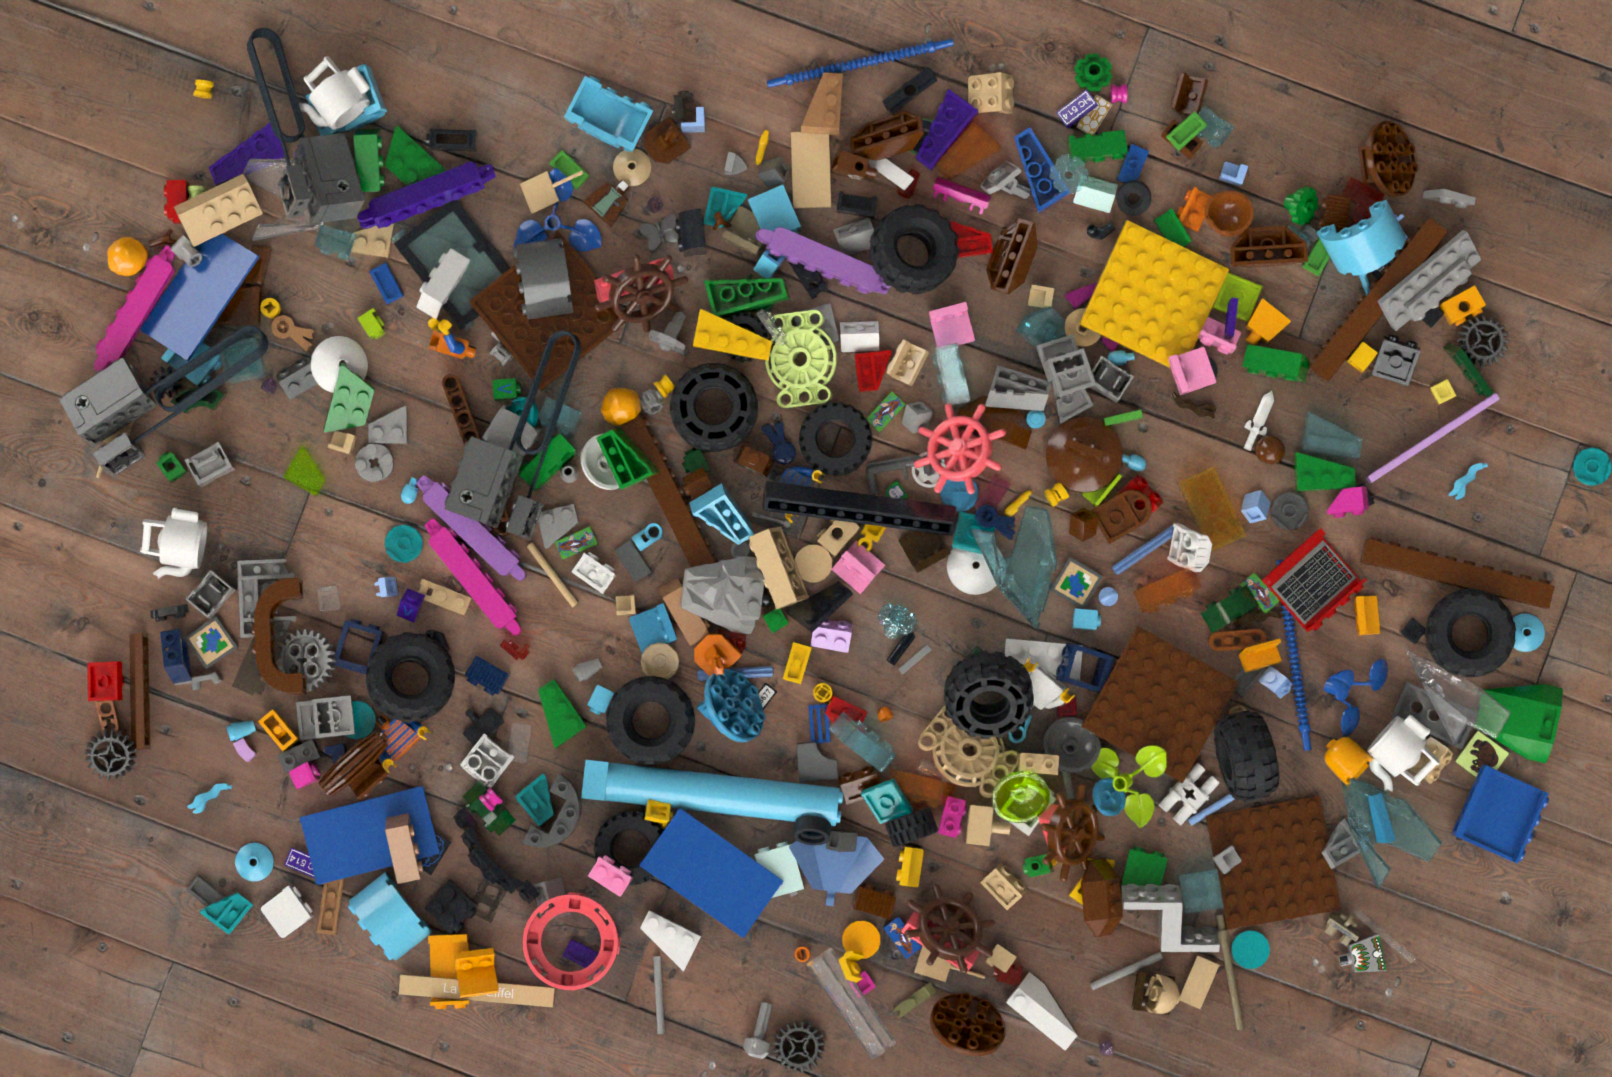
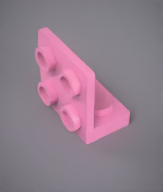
[928,302,975,351]
[1198,317,1242,355]
[1168,347,1216,395]
[588,855,633,897]

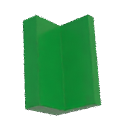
[1154,208,1192,247]

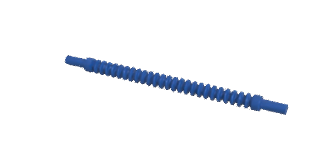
[767,39,954,88]
[1276,559,1311,751]

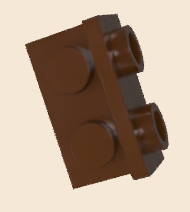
[838,766,880,805]

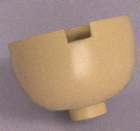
[1145,974,1180,1014]

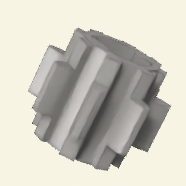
[640,389,665,415]

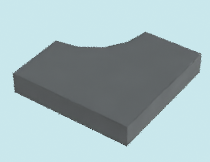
[796,741,838,782]

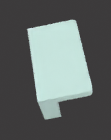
[1073,174,1118,213]

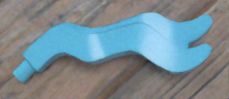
[1449,463,1488,500]
[187,783,232,814]

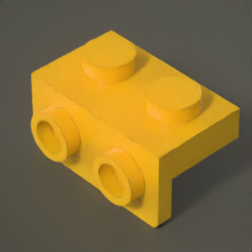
[896,847,924,887]

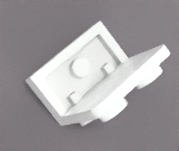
[261,885,314,938]

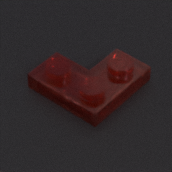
[1341,177,1385,224]

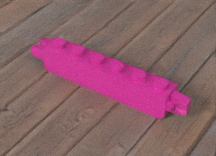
[93,245,176,372]
[424,518,522,636]

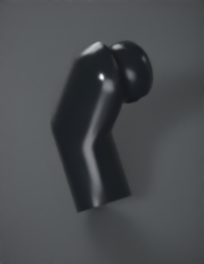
[425,629,450,651]

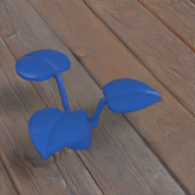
[514,168,602,252]
[1324,659,1388,737]

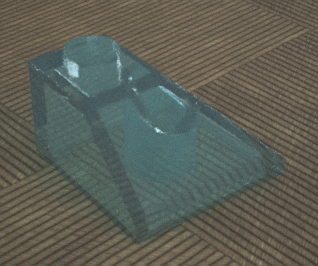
[1015,306,1066,348]

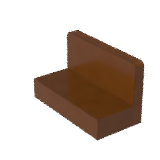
[244,245,272,287]

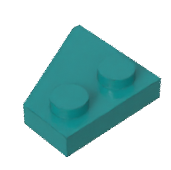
[703,186,747,228]
[515,773,554,827]
[199,892,253,935]

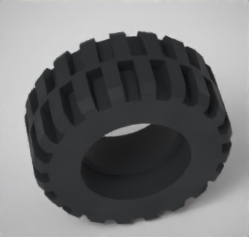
[799,402,872,477]
[594,812,664,885]

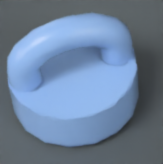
[1099,587,1118,606]

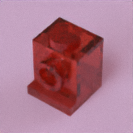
[993,964,1023,986]

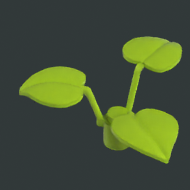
[1091,745,1167,828]

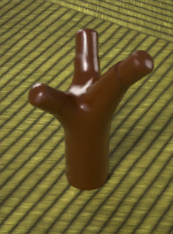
[713,212,732,230]
[149,229,177,248]

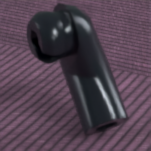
[1087,222,1116,240]

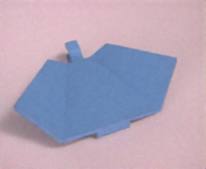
[789,836,884,906]

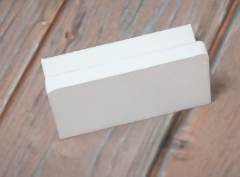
[840,321,879,352]

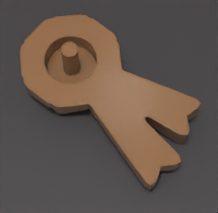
[271,315,314,352]

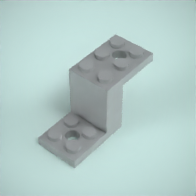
[1121,884,1220,952]

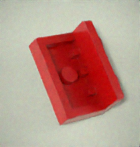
[1117,475,1164,513]

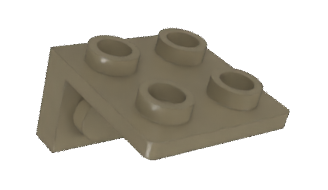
[722,206,763,257]

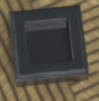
[1399,618,1425,645]

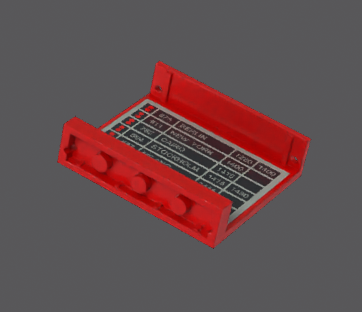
[1262,528,1367,632]

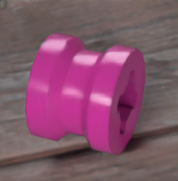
[1111,84,1127,103]
[479,787,503,812]

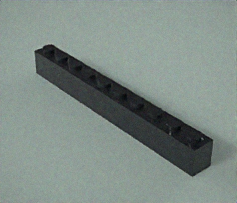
[763,481,956,536]

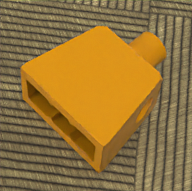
[1245,298,1291,345]

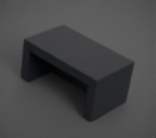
[836,191,877,219]

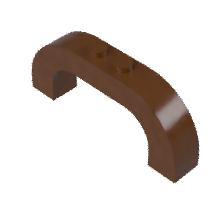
[252,577,307,695]

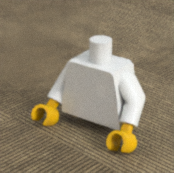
[1024,658,1075,710]

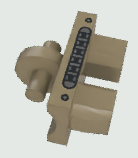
[1324,912,1360,946]

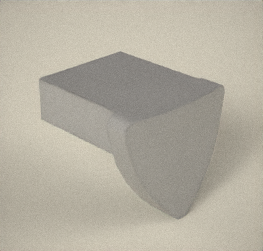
[724,152,748,175]

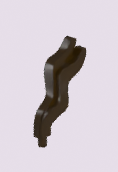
[1172,392,1216,419]
[1233,610,1282,630]

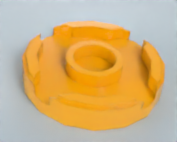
[842,921,880,959]

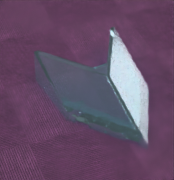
[971,506,1057,630]
[1342,779,1442,889]

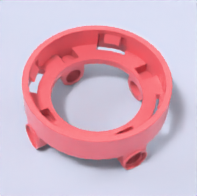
[523,892,621,990]

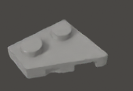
[1322,819,1363,869]

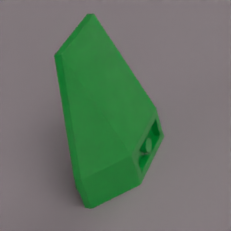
[1474,684,1563,763]

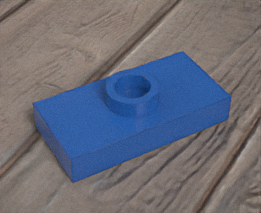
[1117,144,1149,183]

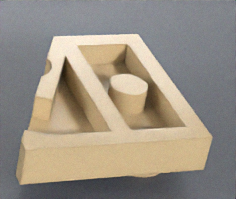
[350,223,395,258]

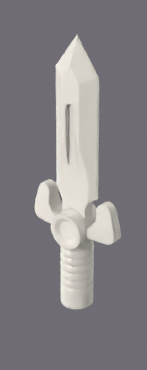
[1244,391,1274,451]

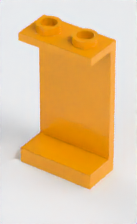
[428,934,470,1009]

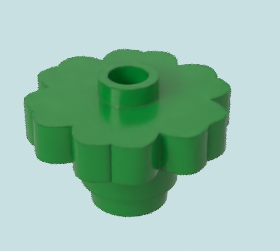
[1074,53,1112,93]
[1284,186,1318,226]

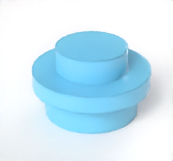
[1026,410,1046,429]

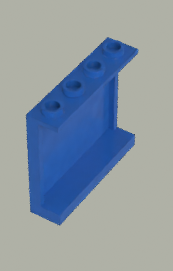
[1451,764,1549,864]

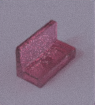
[974,474,1010,510]

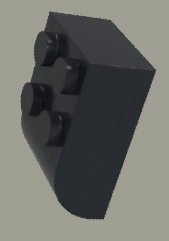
[675,208,707,257]

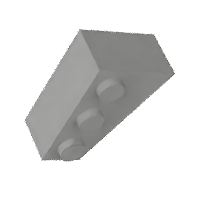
[985,365,1052,411]

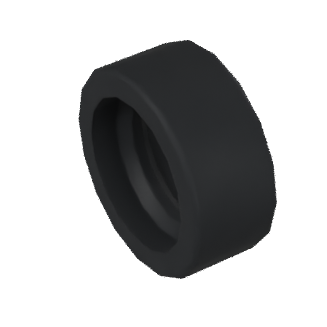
[794,815,831,845]

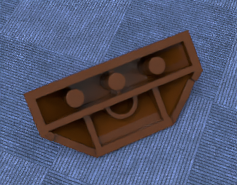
[850,111,924,161]
[986,218,1038,295]
[1230,226,1308,268]
[957,395,1032,450]
[1081,858,1123,937]

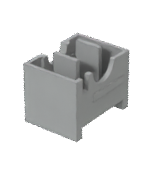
[1092,356,1134,403]
[185,442,236,487]
[186,570,236,619]

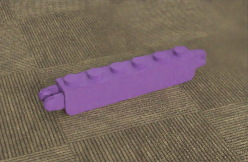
[755,227,890,294]
[416,475,527,581]

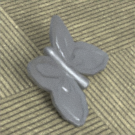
[639,214,679,251]

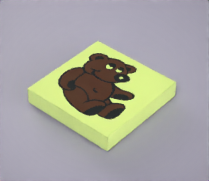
[1454,731,1509,777]

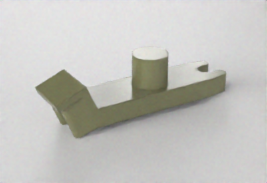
[893,982,937,1018]

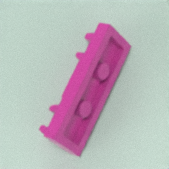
[933,177,991,214]

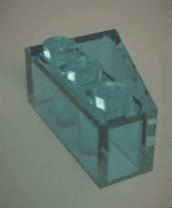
[931,343,971,407]
[1300,412,1363,460]
[829,712,897,773]

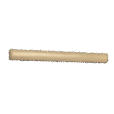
[527,542,579,608]

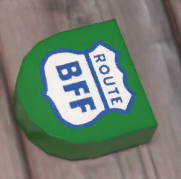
[885,481,908,499]

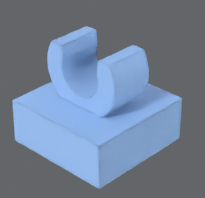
[374,577,398,598]

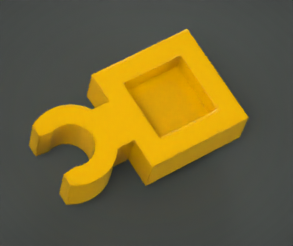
[857,524,886,552]

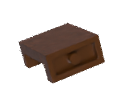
[214,287,262,327]

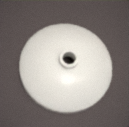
[311,336,368,393]
[581,434,619,490]
[947,543,1004,595]

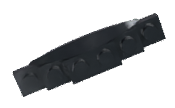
[453,807,540,904]

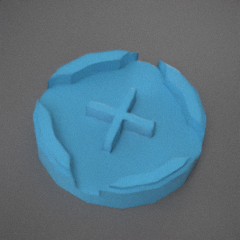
[940,479,978,512]
[1092,778,1126,817]

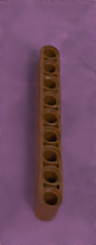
[442,374,510,536]

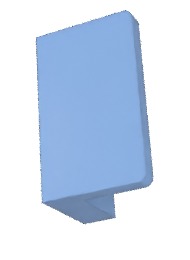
[681,107,705,133]

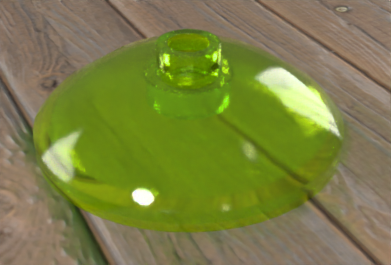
[992,771,1050,823]

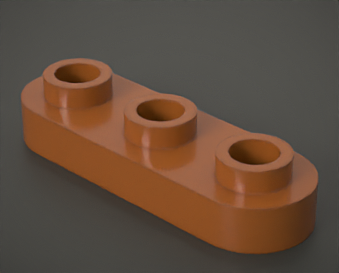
[1208,629,1266,652]

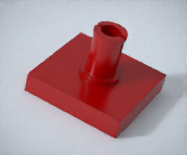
[87,661,125,701]

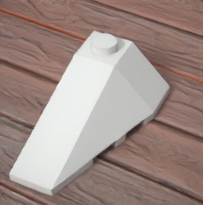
[1005,972,1077,1051]

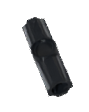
[882,67,938,115]

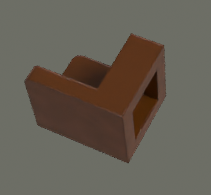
[1069,508,1098,542]

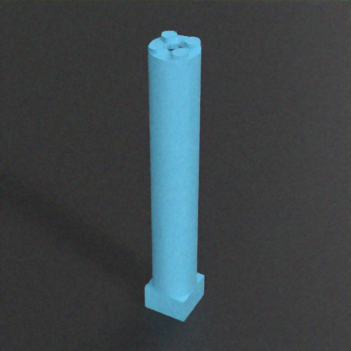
[581,760,843,826]

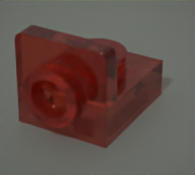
[717,629,746,654]
[500,639,530,661]

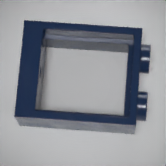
[332,618,384,675]
[160,629,192,684]
[1056,643,1115,693]

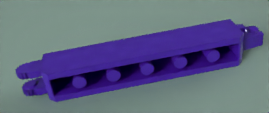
[357,162,496,229]

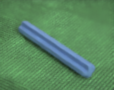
[1112,525,1174,575]
[697,666,773,681]

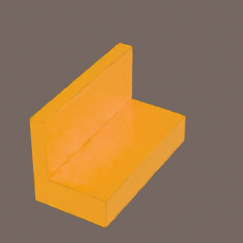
[1353,596,1380,636]
[1239,638,1282,673]

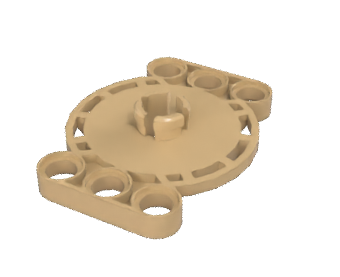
[918,706,1020,798]

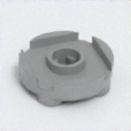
[355,444,394,482]

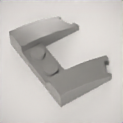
[237,559,296,638]

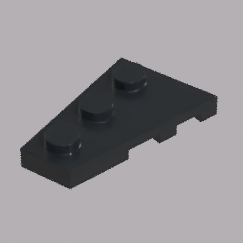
[785,581,853,633]

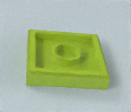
[1213,273,1263,322]

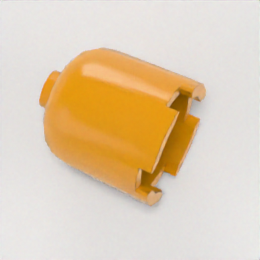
[1324,737,1374,786]

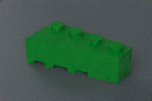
[704,278,790,318]

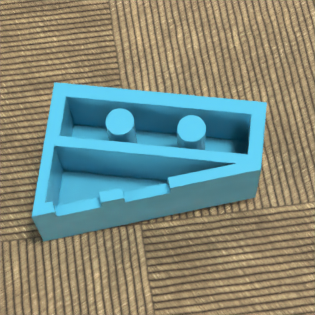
[689,483,755,545]

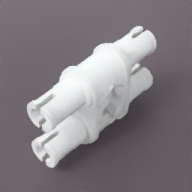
[1158,763,1219,826]

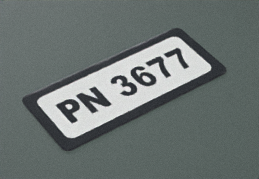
[758,683,777,710]

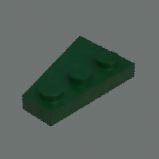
[1443,343,1493,398]

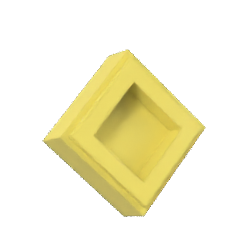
[1430,379,1456,405]

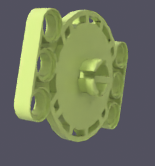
[765,310,837,408]

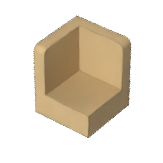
[1028,285,1054,309]
[328,431,357,455]
[616,595,637,616]
[986,944,1017,973]

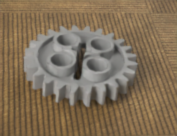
[276,629,336,692]

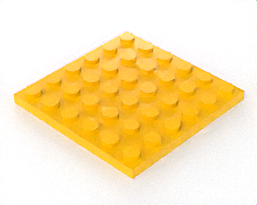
[1079,220,1229,369]

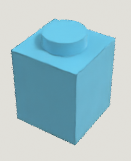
[753,249,786,279]
[1072,608,1101,630]
[587,685,615,716]

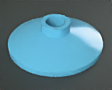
[1513,614,1545,652]
[235,843,274,881]

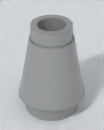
[560,464,579,483]
[572,658,602,682]

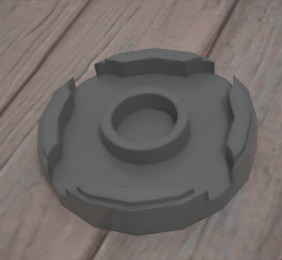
[1270,492,1309,531]

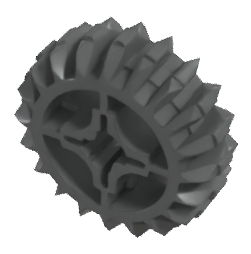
[1457,315,1509,367]
[84,728,137,780]
[773,1021,825,1073]

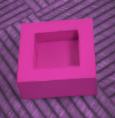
[849,971,876,997]

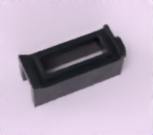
[426,129,477,152]

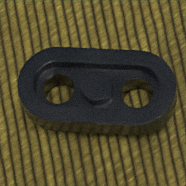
[150,604,189,622]

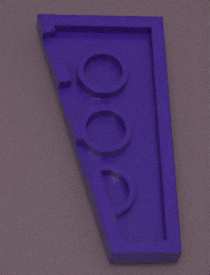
[916,89,979,171]
[208,122,285,186]

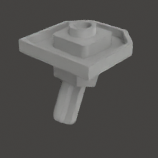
[980,160,1031,199]
[649,311,686,355]

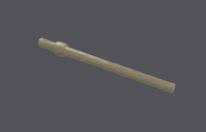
[1216,914,1244,1030]

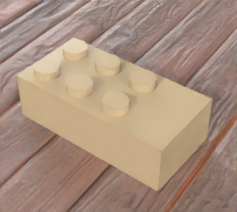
[174,174,263,247]
[749,527,809,609]

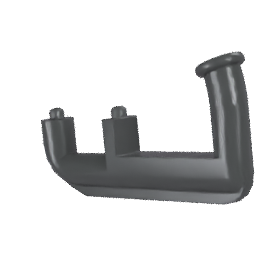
[866,455,933,496]

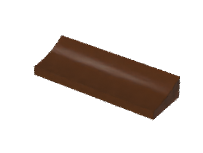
[129,632,150,750]

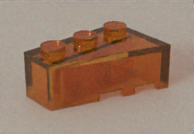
[935,122,1002,181]
[1133,568,1202,614]
[888,769,956,808]

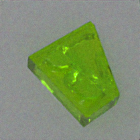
[283,446,326,497]

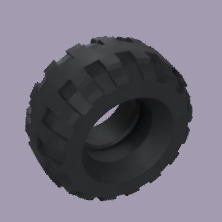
[869,204,959,295]
[670,363,758,452]
[1425,589,1516,678]
[366,632,455,723]
[944,651,1034,739]
[606,676,695,765]
[1214,710,1280,802]

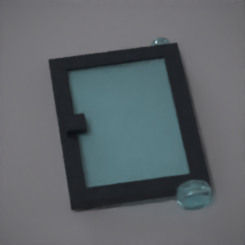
[390,200,510,331]

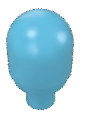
[1107,350,1135,366]
[1122,454,1146,472]
[401,477,419,504]

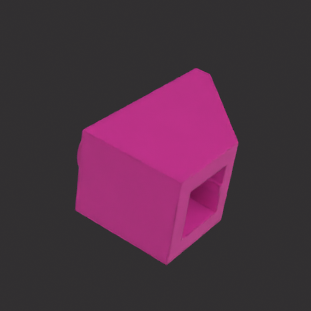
[1327,487,1369,518]
[289,762,321,789]

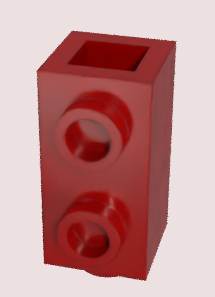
[164,180,189,224]

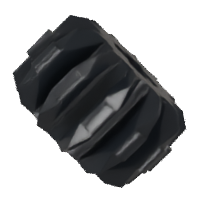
[150,367,182,399]

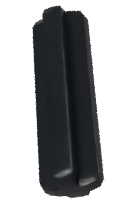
[887,631,915,665]

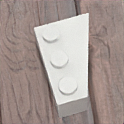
[417,248,470,319]
[640,910,701,972]

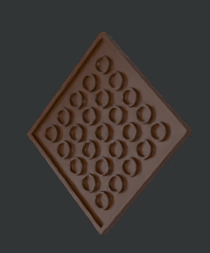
[469,230,626,391]
[1081,626,1239,783]
[1206,796,1341,930]

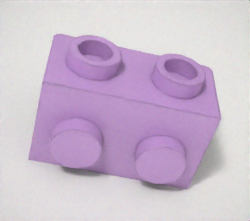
[810,618,853,653]

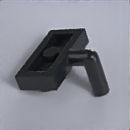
[463,708,505,746]

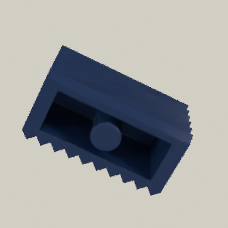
[465,656,510,696]

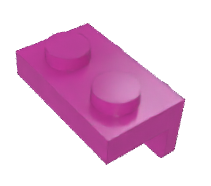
[938,796,967,838]

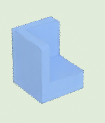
[1219,162,1248,187]
[1241,490,1270,523]

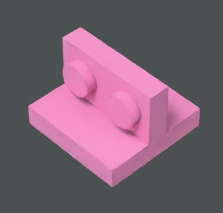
[831,540,885,594]

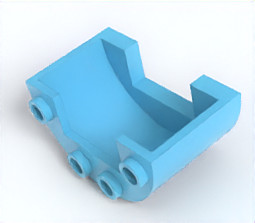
[306,64,387,136]
[564,75,653,152]
[1317,199,1405,276]
[348,871,433,961]

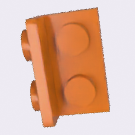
[1176,186,1212,232]

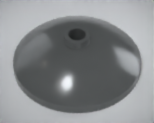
[1043,717,1101,773]

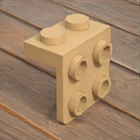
[968,72,1014,114]

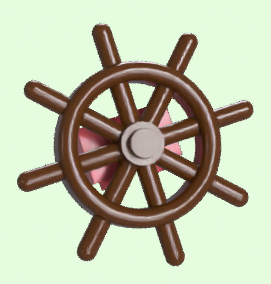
[1038,783,1105,882]

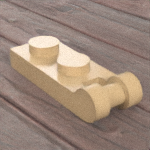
[417,579,472,616]

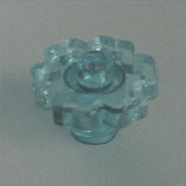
[1049,154,1089,194]
[878,604,917,639]

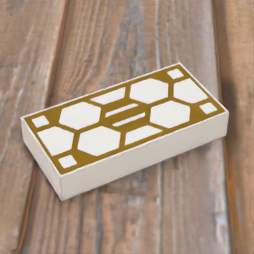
[1076,95,1112,135]

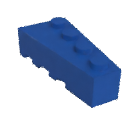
[1014,127,1071,214]

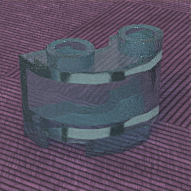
[1196,106,1235,149]
[315,224,357,261]

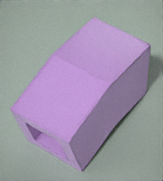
[233,738,257,762]

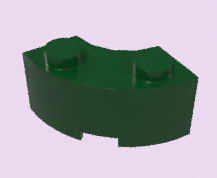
[170,387,227,414]
[1200,585,1259,633]
[462,781,516,836]

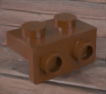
[1171,72,1208,115]

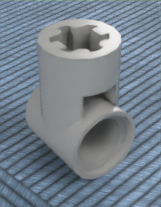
[170,235,202,267]

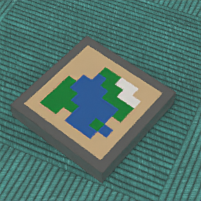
[1050,557,1103,609]
[185,616,239,669]

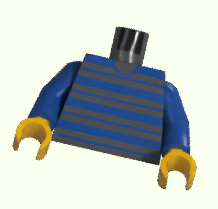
[767,467,825,523]

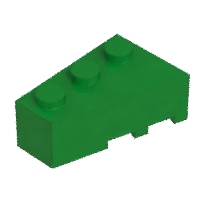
[354,128,385,192]
[1067,130,1128,166]
[1242,344,1310,383]
[596,428,661,490]
[519,433,577,492]
[1293,452,1356,492]
[538,679,587,749]

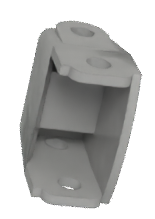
[482,405,542,458]

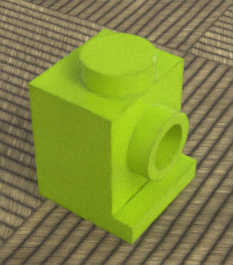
[357,308,385,339]

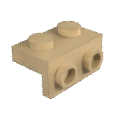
[887,339,929,386]
[1409,736,1453,784]

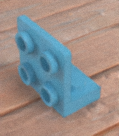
[629,603,678,653]

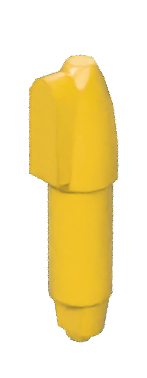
[755,130,769,165]
[1003,490,1032,517]

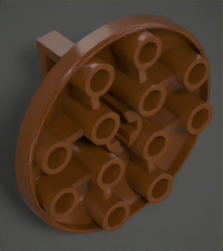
[1358,121,1418,197]
[1046,417,1123,493]
[930,992,1006,1057]

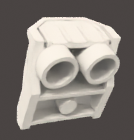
[1167,523,1212,572]
[460,734,515,788]

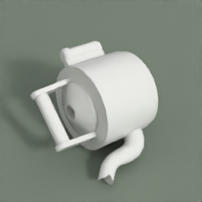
[299,56,370,130]
[140,508,207,579]
[1367,715,1440,791]

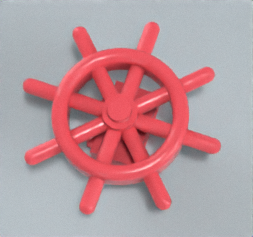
[914,403,1006,494]

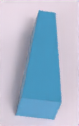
[1368,793,1396,843]

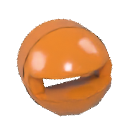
[877,706,894,722]
[795,946,811,962]

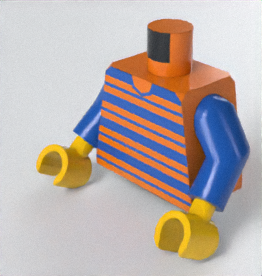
[428,317,476,359]
[375,714,432,773]

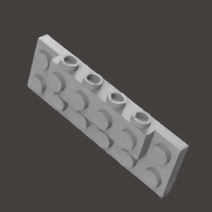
[1377,230,1481,331]

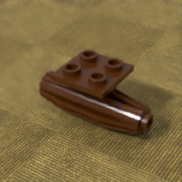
[318,731,389,800]

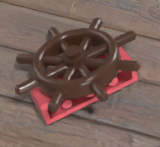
[594,254,688,332]
[901,884,995,974]

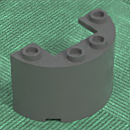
[513,238,573,320]
[522,774,582,847]

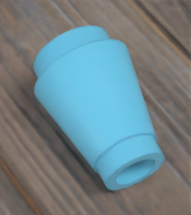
[226,720,256,741]

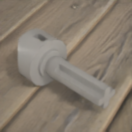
[743,1002,773,1059]

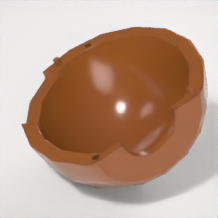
[1205,190,1254,237]

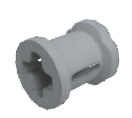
[489,341,513,367]

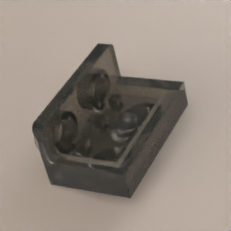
[671,91,694,124]

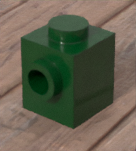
[682,448,711,473]

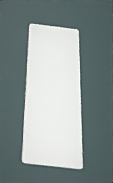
[869,158,914,190]

